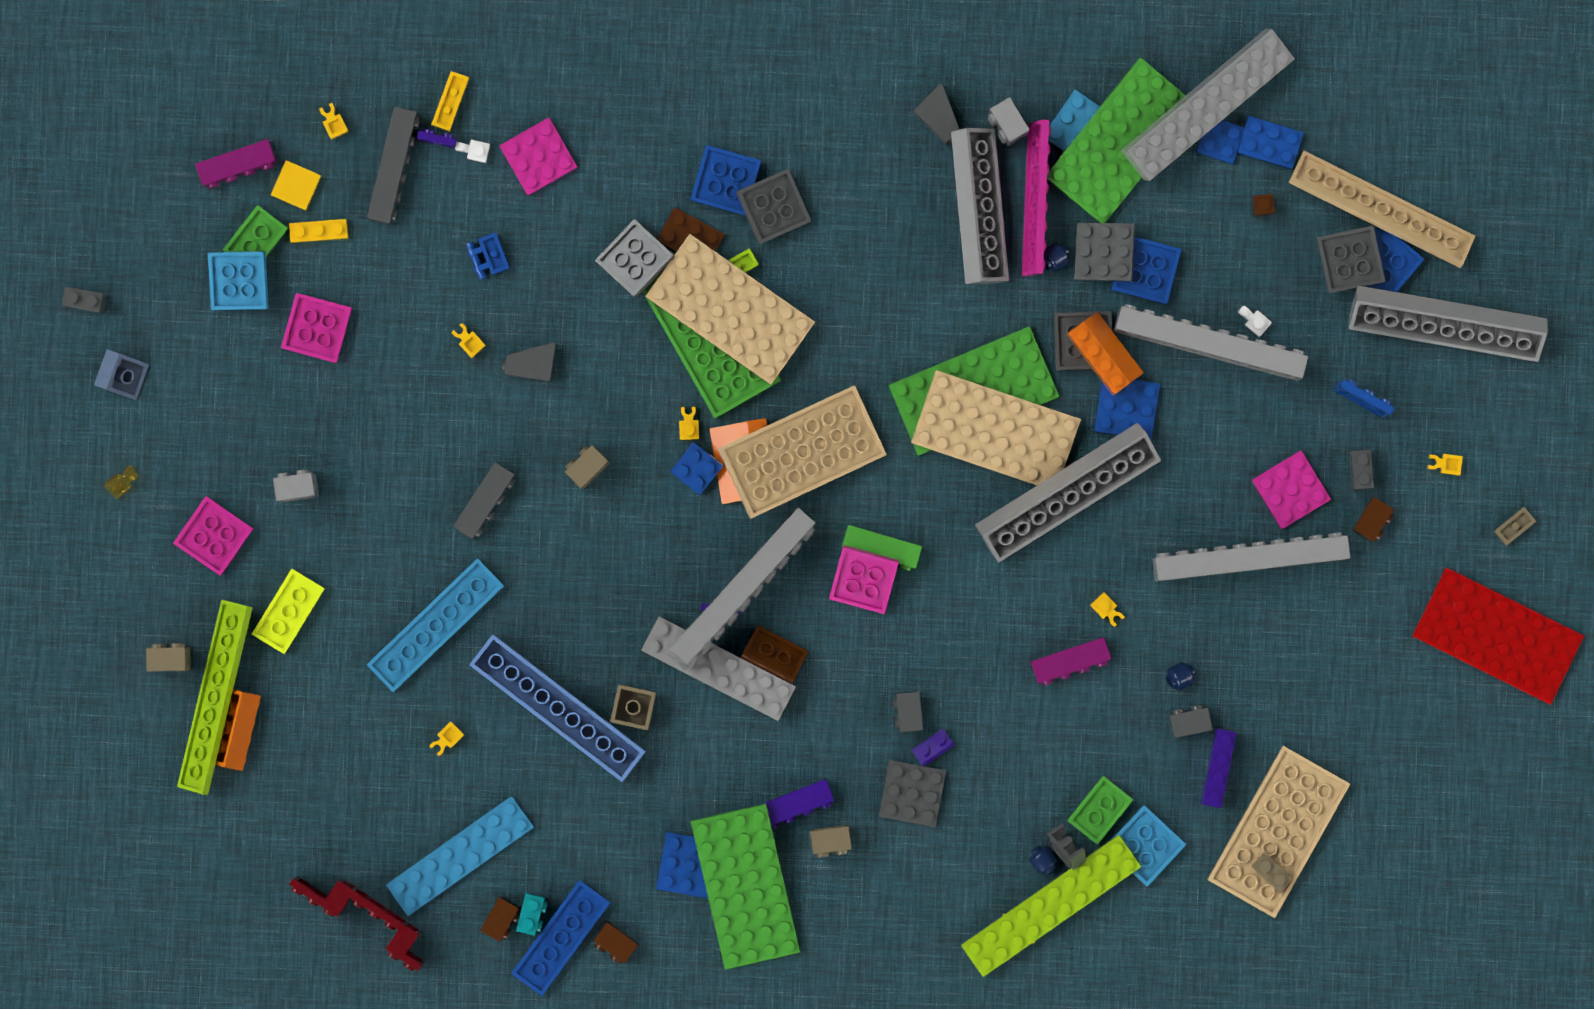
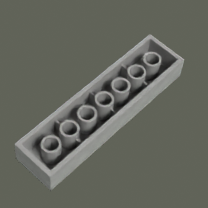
[951,128,1009,284]
[641,616,796,721]

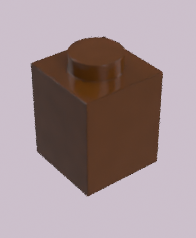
[1251,194,1275,217]

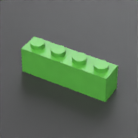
[842,525,922,571]

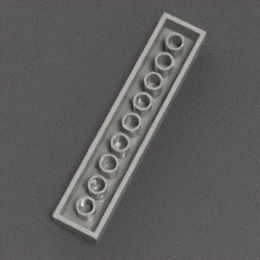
[1121,29,1294,181]
[1349,286,1548,362]
[1113,304,1308,381]
[975,423,1161,563]
[668,508,815,670]
[1152,532,1350,581]

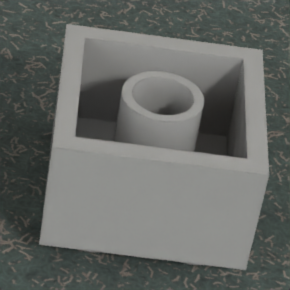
[987,97,1029,146]
[273,470,319,503]

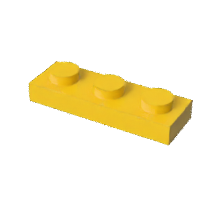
[431,71,470,132]
[289,219,348,243]

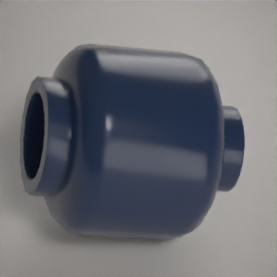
[1044,243,1069,272]
[1166,662,1195,691]
[1029,845,1058,874]

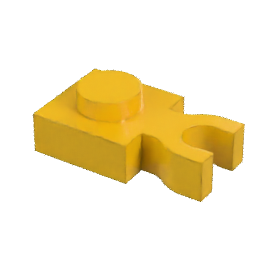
[319,103,349,140]
[451,323,486,358]
[679,407,699,440]
[1427,454,1463,476]
[1090,592,1125,627]
[429,721,464,756]

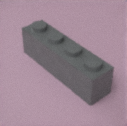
[453,462,516,539]

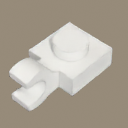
[455,140,490,163]
[1238,306,1272,337]

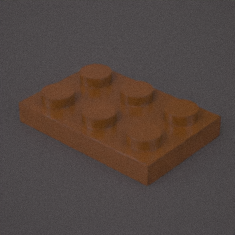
[657,207,725,252]
[741,625,809,684]

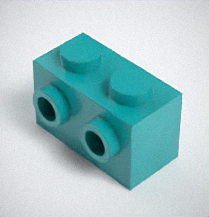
[516,892,548,936]

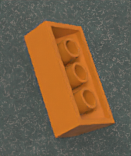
[1067,312,1144,396]
[215,689,261,771]

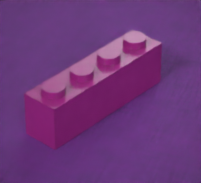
[195,139,277,189]
[1030,637,1111,686]

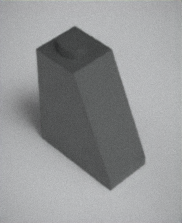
[913,84,959,145]
[502,343,557,382]

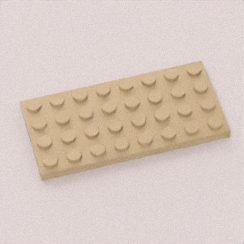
[645,234,815,385]
[911,370,1081,485]
[718,385,887,519]
[1207,746,1350,918]

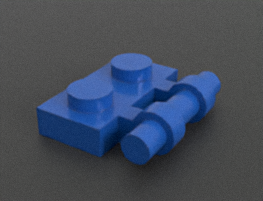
[466,232,510,280]

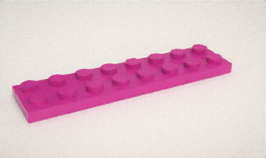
[1022,120,1051,276]

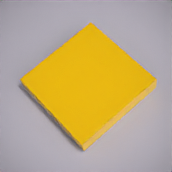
[271,160,322,211]

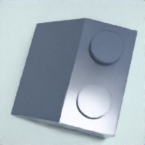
[94,349,149,400]

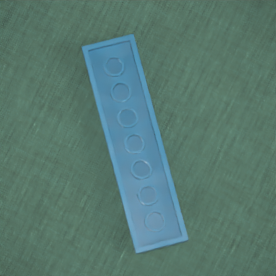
[367,558,504,692]
[386,796,534,916]

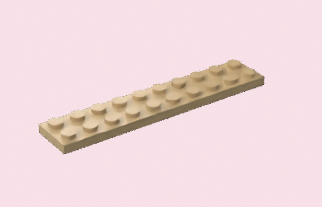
[1289,151,1475,268]

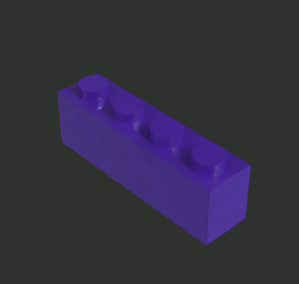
[1200,728,1236,808]
[762,778,834,829]

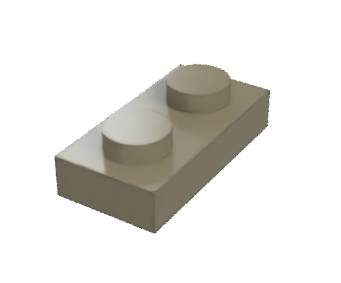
[1494,507,1536,546]
[1251,852,1293,893]

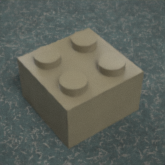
[565,445,610,490]
[146,644,191,672]
[610,684,657,730]
[810,825,851,857]

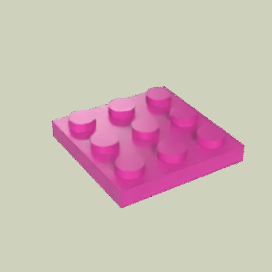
[500,118,578,196]
[281,293,352,363]
[1251,451,1331,529]
[173,496,254,576]
[829,545,899,614]

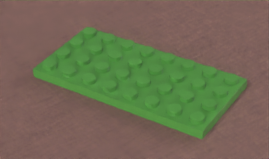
[1047,57,1186,223]
[642,272,781,418]
[888,326,1059,456]
[690,803,800,970]

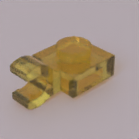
[103,465,139,499]

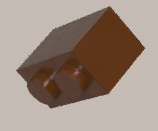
[1352,497,1394,542]
[480,896,520,942]
[594,921,639,964]

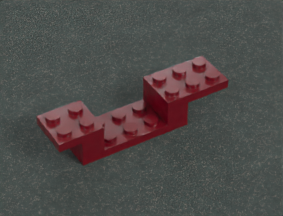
[289,876,425,971]

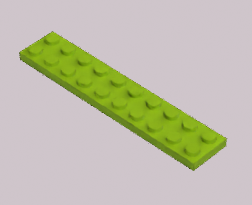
[177,600,253,795]
[961,835,1141,977]

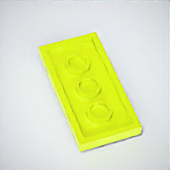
[252,569,325,654]

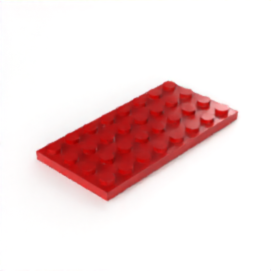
[1412,567,1584,705]

